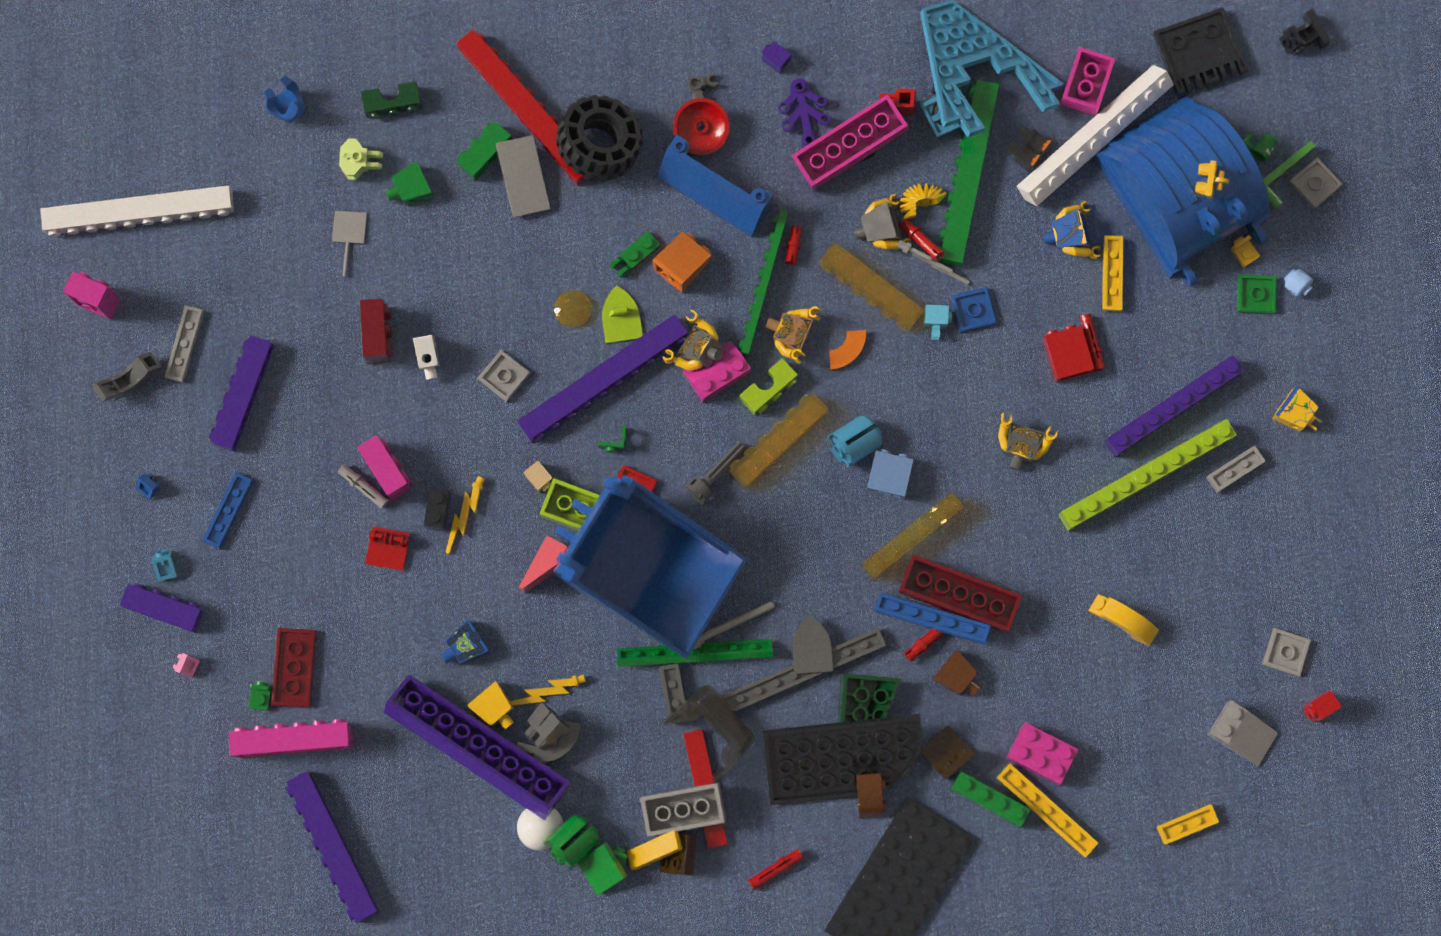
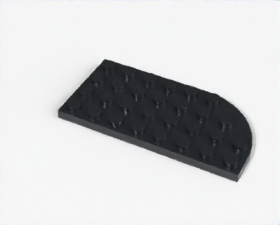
[763,714,922,805]
[824,797,974,936]

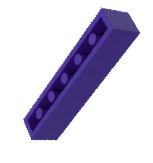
[209,335,274,452]

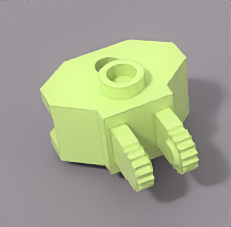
[339,138,383,180]

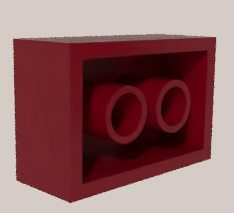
[360,298,394,364]

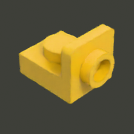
[1231,236,1260,268]

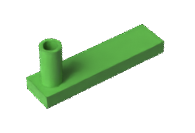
[1263,141,1315,210]

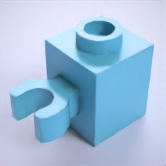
[924,305,952,340]

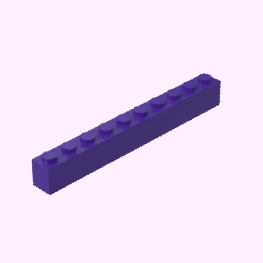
[517,314,688,443]

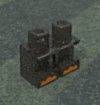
[1007,127,1053,173]

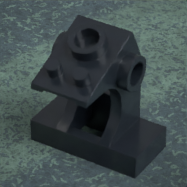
[1279,8,1331,55]

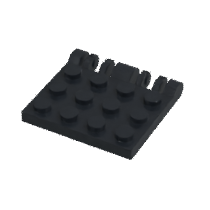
[1153,7,1248,97]

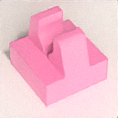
[173,653,200,678]

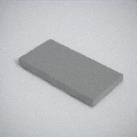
[496,135,550,218]

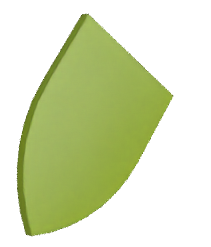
[602,285,643,344]

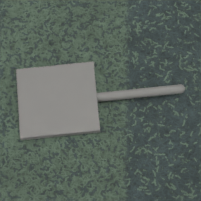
[332,211,367,277]

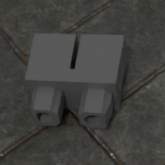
[525,702,571,751]

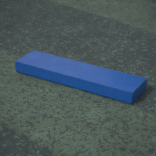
[202,472,254,549]

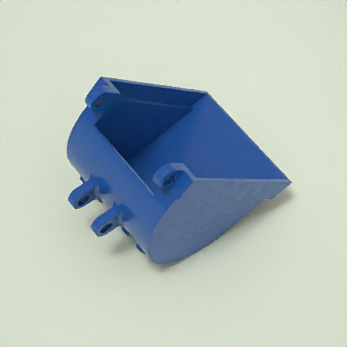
[1093,96,1269,286]
[553,476,747,659]

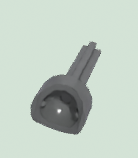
[684,442,746,505]

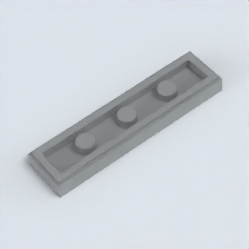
[164,305,205,383]

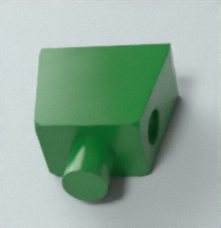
[385,161,433,205]

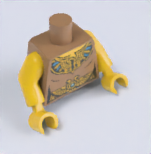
[765,306,822,363]

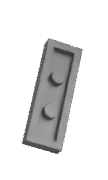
[1206,445,1265,493]

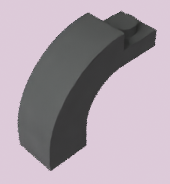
[92,352,162,402]
[516,720,582,764]

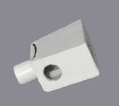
[413,335,440,380]

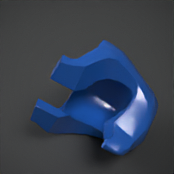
[263,76,305,123]

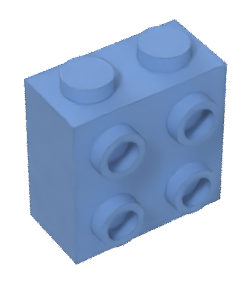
[866,449,913,500]

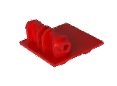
[365,526,410,571]

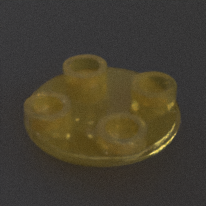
[554,290,592,327]

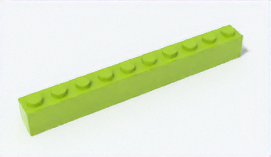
[1059,419,1237,531]

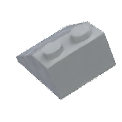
[1207,701,1278,766]

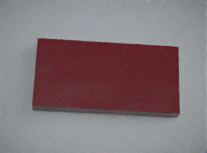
[271,628,317,708]

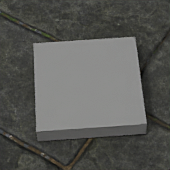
[1289,157,1343,210]
[477,350,531,403]
[1262,628,1311,677]

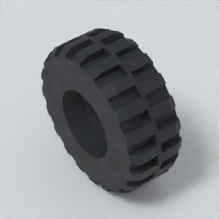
[556,95,643,181]

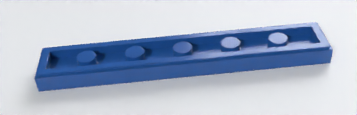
[874,593,992,645]

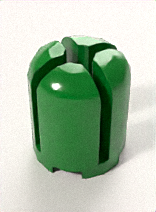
[543,814,600,871]

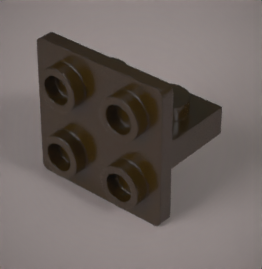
[660,833,696,876]

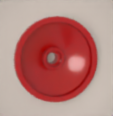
[673,98,730,155]

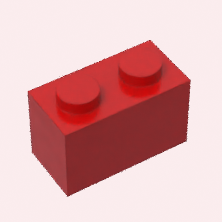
[1303,690,1342,722]

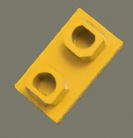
[1195,161,1229,199]

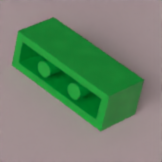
[457,121,512,181]

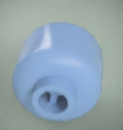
[1284,269,1313,297]

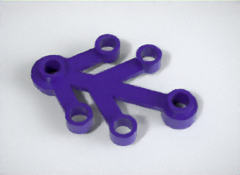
[779,79,830,148]

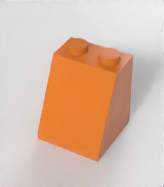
[652,231,712,293]

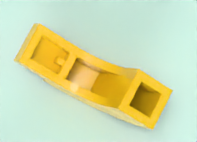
[1088,594,1159,646]

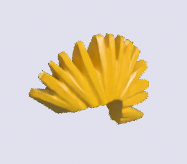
[900,184,947,219]

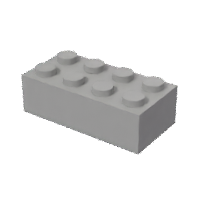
[640,782,727,837]

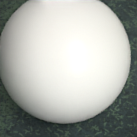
[517,808,563,851]

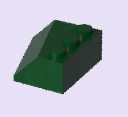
[838,674,902,722]

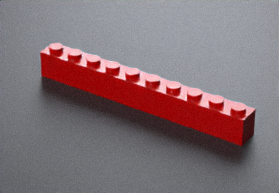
[456,29,586,186]

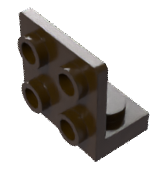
[920,726,976,780]

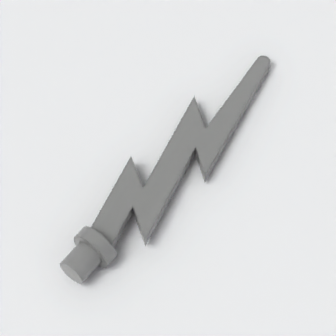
[897,240,970,285]

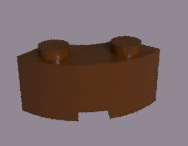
[856,774,886,819]

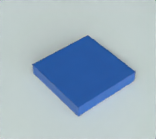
[950,287,997,333]

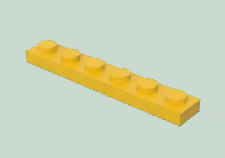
[997,763,1098,858]

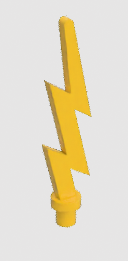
[446,476,485,554]
[510,674,586,705]

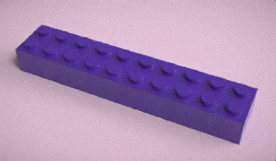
[383,675,570,821]

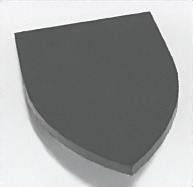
[793,614,833,674]

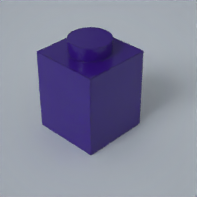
[762,41,792,74]

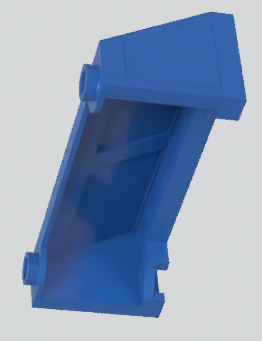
[657,135,773,237]

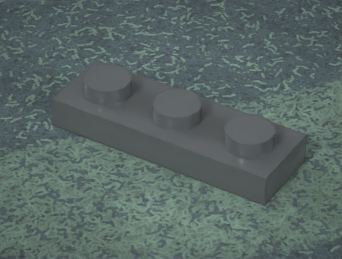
[659,663,689,725]

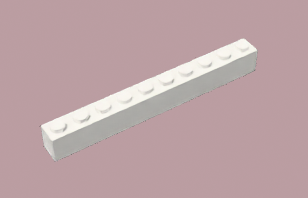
[1017,65,1174,206]
[41,186,234,237]

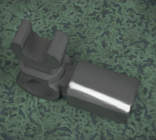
[687,73,718,99]

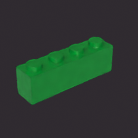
[950,771,1030,827]

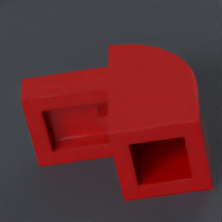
[880,89,917,116]

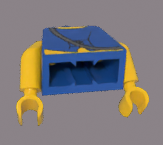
[1044,201,1101,259]

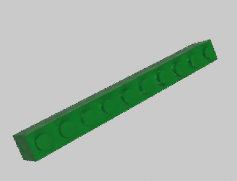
[937,80,999,267]

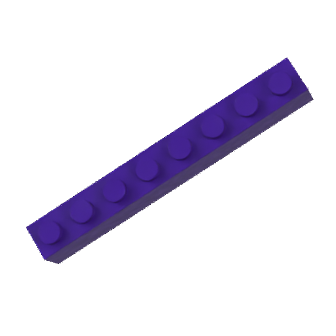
[1105,355,1244,457]
[286,771,379,923]

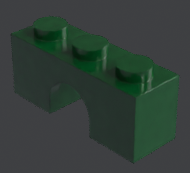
[361,81,422,119]

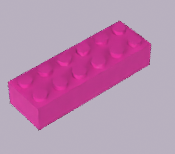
[791,94,909,191]
[229,719,354,758]

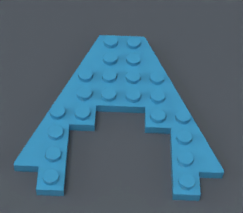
[920,0,1064,137]

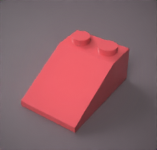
[519,536,568,593]

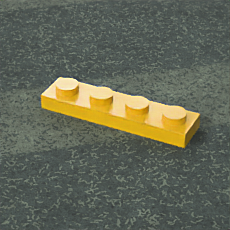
[1102,236,1123,312]

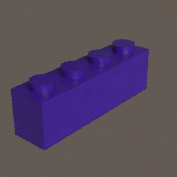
[119,583,203,633]

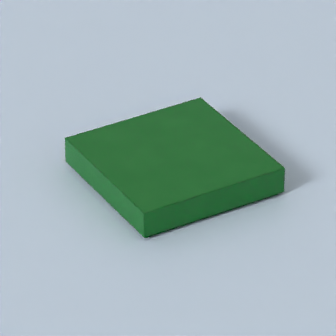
[1237,274,1277,314]
[578,843,627,896]

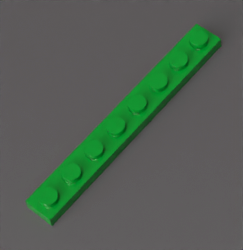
[738,209,788,358]
[617,639,773,667]

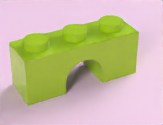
[739,358,798,416]

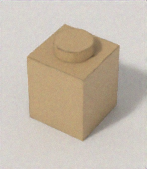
[523,461,553,493]

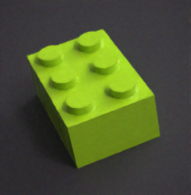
[539,478,600,531]

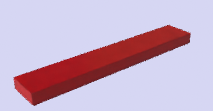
[683,729,727,849]

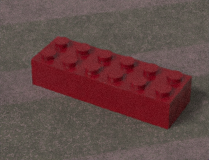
[898,555,1022,634]

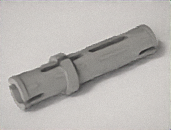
[337,463,389,509]

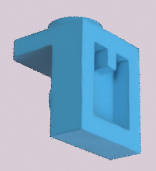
[152,549,177,582]

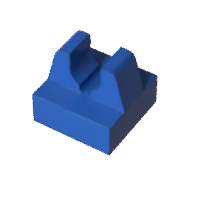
[136,473,161,500]

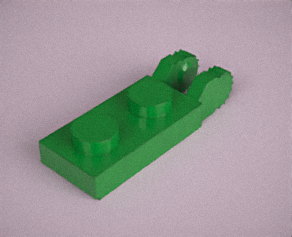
[609,231,660,278]

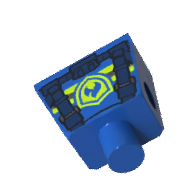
[440,620,490,665]

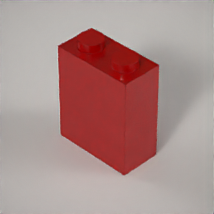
[1043,325,1094,383]

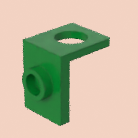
[598,425,627,453]

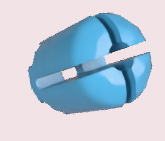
[827,415,882,468]

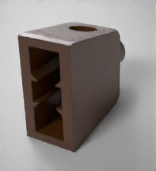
[932,649,981,696]

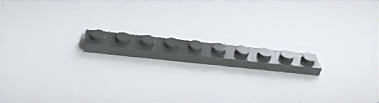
[700,628,886,724]

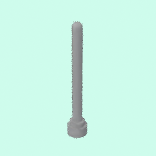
[693,602,775,650]

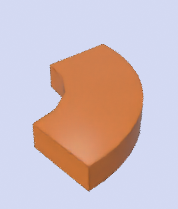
[829,330,866,371]

